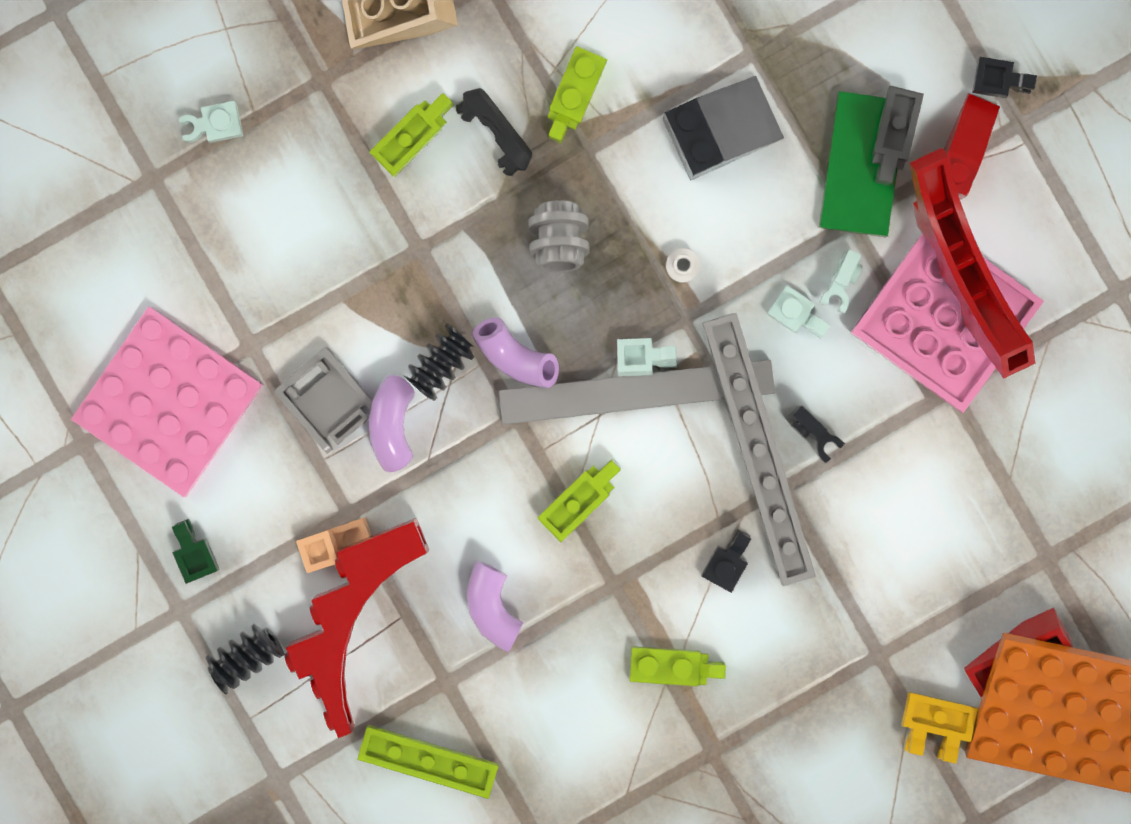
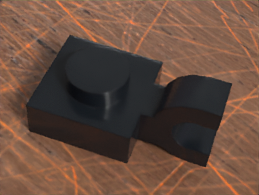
[972,57,1037,98]
[788,406,845,463]
[701,529,751,593]

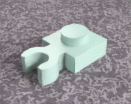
[179,101,244,143]

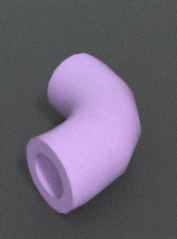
[472,318,559,388]
[369,375,415,472]
[467,561,523,653]

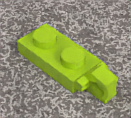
[547,46,608,144]
[369,93,454,178]
[537,459,621,543]
[629,646,726,686]

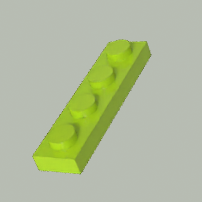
[357,725,499,799]

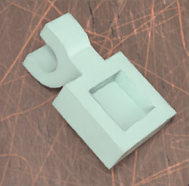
[818,249,863,314]
[767,285,831,339]
[617,338,677,376]

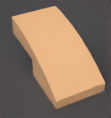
[296,517,372,573]

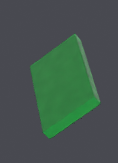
[819,91,897,238]

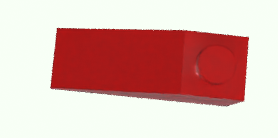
[944,93,1000,200]
[964,607,1074,697]

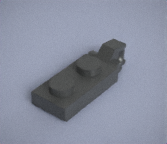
[872,85,924,186]

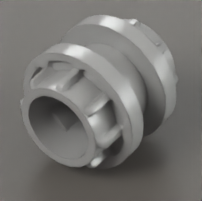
[528,201,590,272]

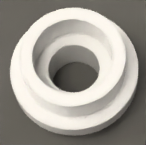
[666,248,700,283]

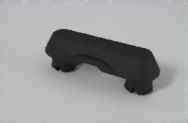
[456,88,532,176]

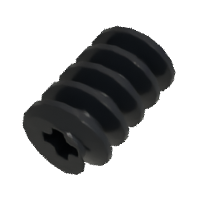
[403,323,474,401]
[205,623,284,695]

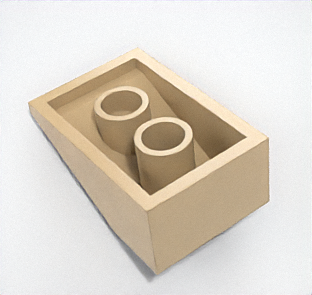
[342,0,458,50]

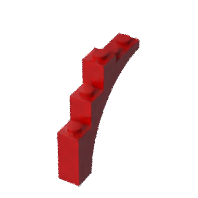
[909,148,1036,379]
[284,518,429,738]

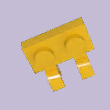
[901,692,978,764]

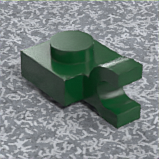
[172,519,219,584]

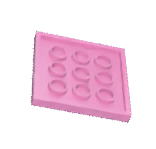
[850,233,1044,413]
[71,307,264,497]

